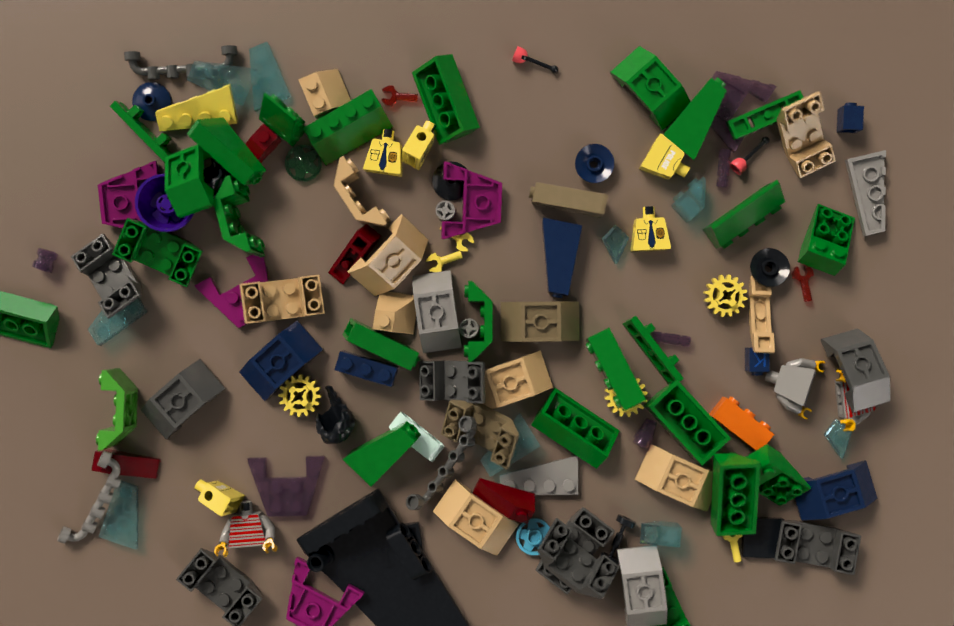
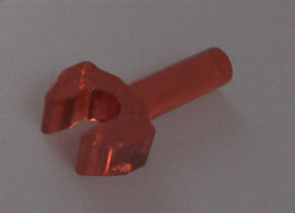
[381,86,418,107]
[792,265,814,302]

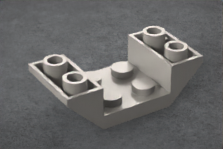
[412,270,462,353]
[617,544,667,626]

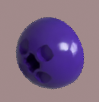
[135,174,194,232]

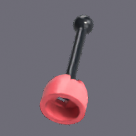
[512,46,558,73]
[729,137,770,175]

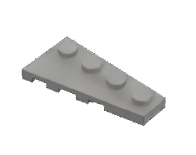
[845,150,886,236]
[500,455,578,495]

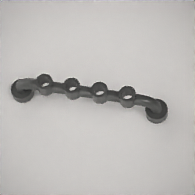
[124,45,238,80]
[406,416,477,510]

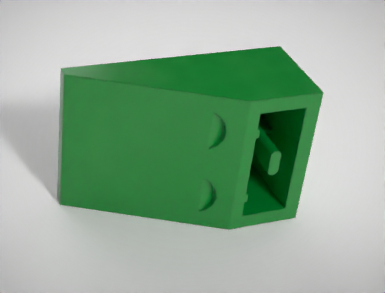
[259,93,305,147]
[798,204,855,276]
[746,444,811,506]

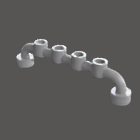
[57,451,122,544]

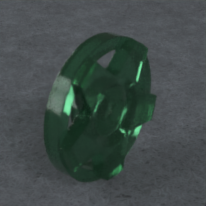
[285,145,322,182]

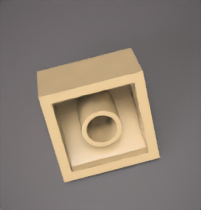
[298,69,351,120]

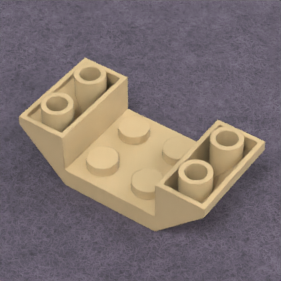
[777,91,836,178]
[334,156,391,229]
[347,214,428,296]
[239,275,325,324]
[481,350,553,409]
[635,443,713,511]
[433,479,519,556]

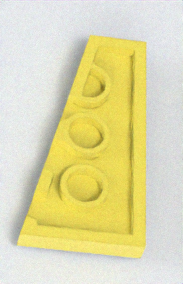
[155,84,238,131]

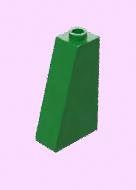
[663,77,727,160]
[187,118,266,186]
[342,318,419,371]
[343,421,421,487]

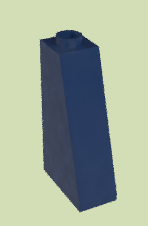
[542,218,582,299]

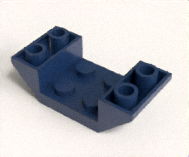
[239,320,324,401]
[794,460,878,520]

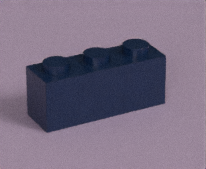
[334,350,399,387]

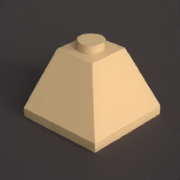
[373,292,416,334]

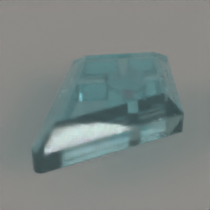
[602,225,629,264]
[824,419,852,458]

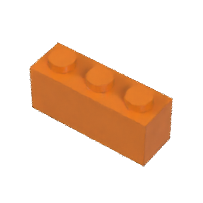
[709,396,774,451]

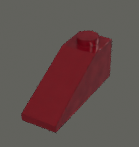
[245,123,282,163]
[328,224,381,284]
[91,449,160,479]
[473,478,535,524]

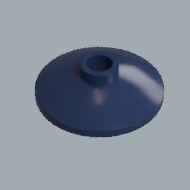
[132,82,172,121]
[575,144,614,183]

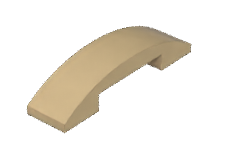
[749,276,775,353]

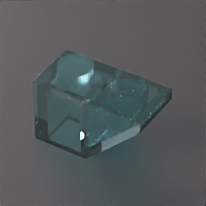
[671,177,706,223]
[640,521,682,547]

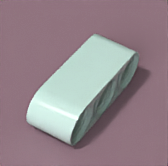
[388,411,445,462]

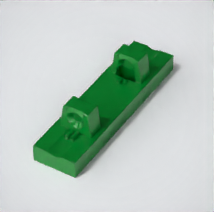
[726,90,804,141]
[110,101,173,163]
[623,316,684,385]

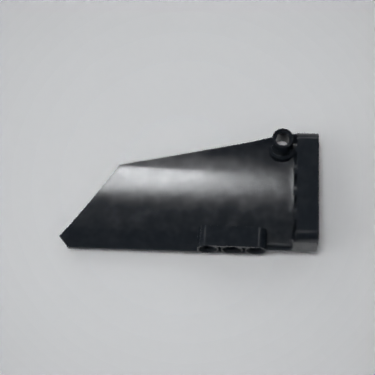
[296,488,469,626]

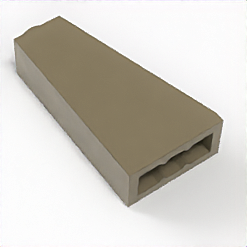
[529,182,608,218]

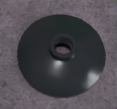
[432,161,467,201]
[750,248,790,287]

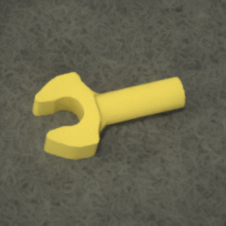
[440,227,474,252]
[426,251,463,273]
[722,535,743,562]

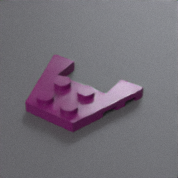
[98,161,159,228]
[441,161,502,239]
[195,253,268,328]
[286,557,365,626]

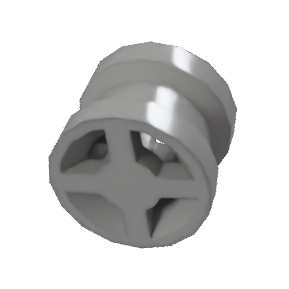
[435,201,455,221]
[459,318,479,338]

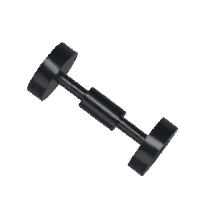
[600,514,636,565]

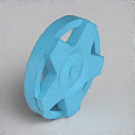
[516,518,550,555]

